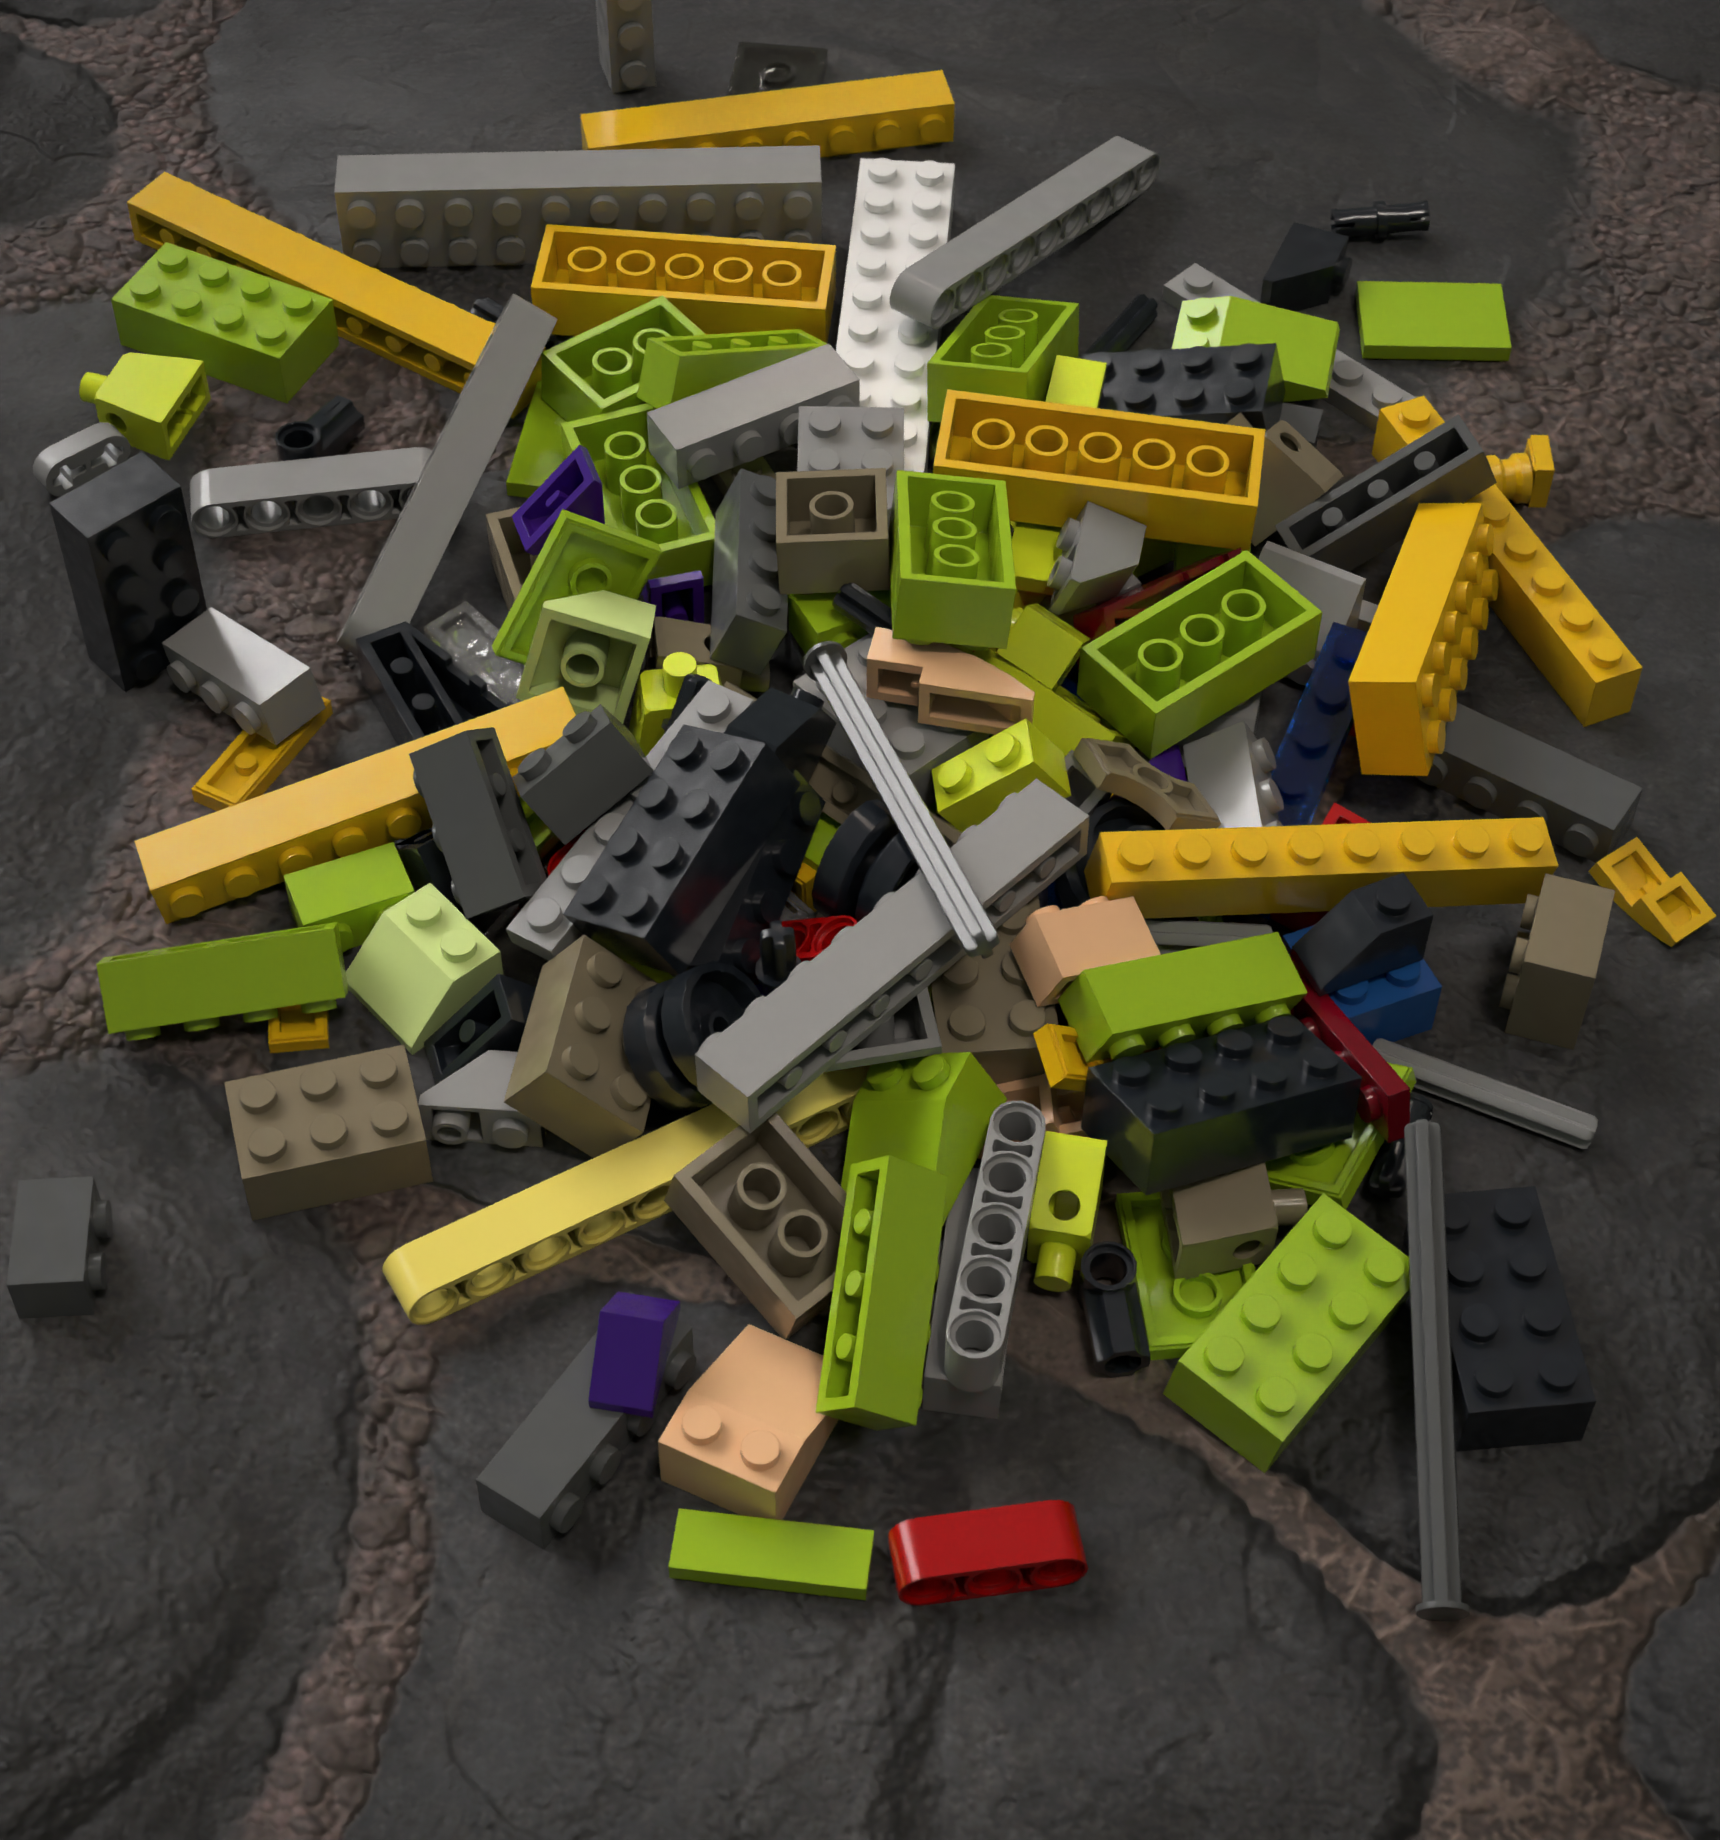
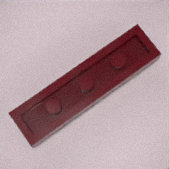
[1290,955,1410,1143]

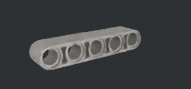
[190,447,432,538]
[944,1101,1046,1392]

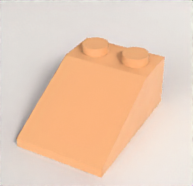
[658,1324,839,1520]

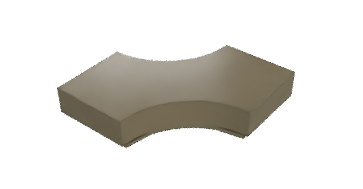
[1073,738,1221,830]

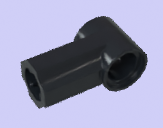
[275,395,365,461]
[1077,1241,1151,1378]

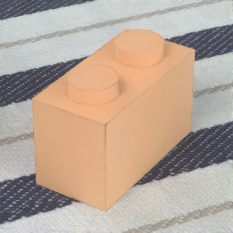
[1009,896,1161,1007]

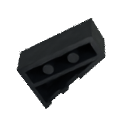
[355,621,514,746]

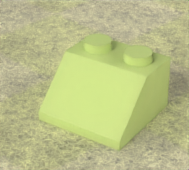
[516,590,656,724]
[346,883,503,1055]

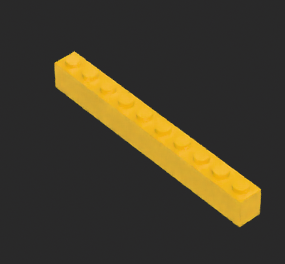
[127,172,546,419]

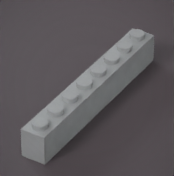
[695,778,1090,1133]

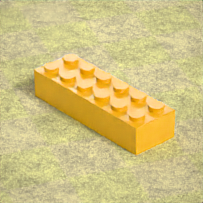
[531,224,836,343]
[933,389,1265,551]
[1348,503,1499,776]

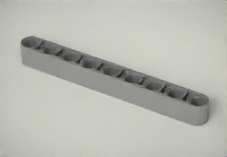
[889,136,1161,329]
[336,293,558,656]

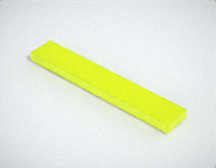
[1012,355,1107,595]

